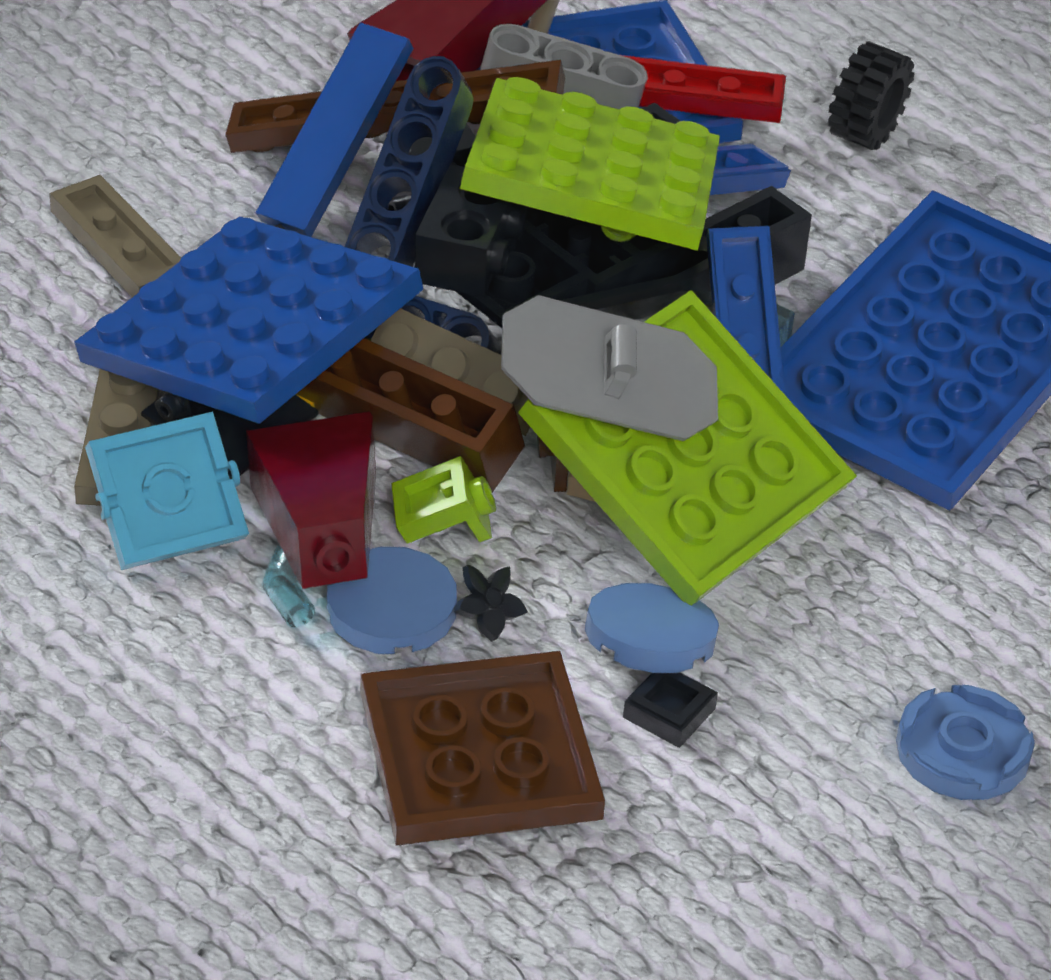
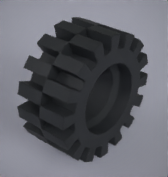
[828,41,914,151]

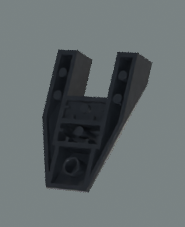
[455,102,812,328]

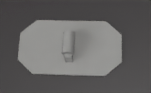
[501,295,718,441]

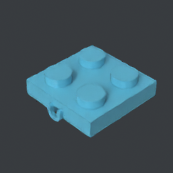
[85,412,249,570]

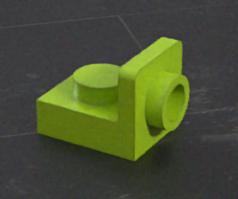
[391,456,496,544]

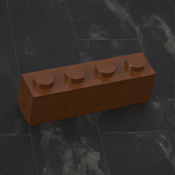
[296,338,525,493]

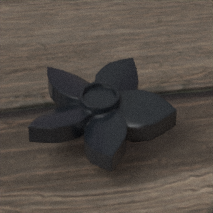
[454,564,528,642]

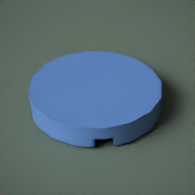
[327,546,457,654]
[584,583,719,673]
[896,685,1035,800]

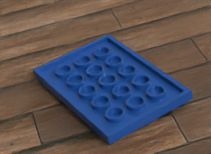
[781,190,1051,511]

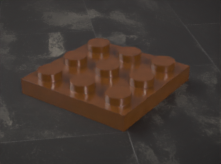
[360,651,605,846]

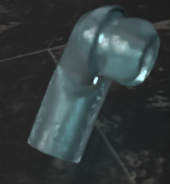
[262,544,315,628]

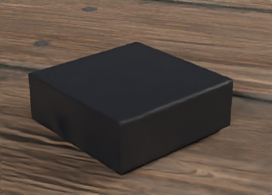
[623,672,718,748]

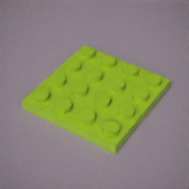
[460,77,720,251]
[518,290,857,606]

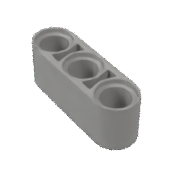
[480,24,648,110]

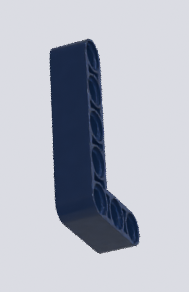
[345,56,502,355]

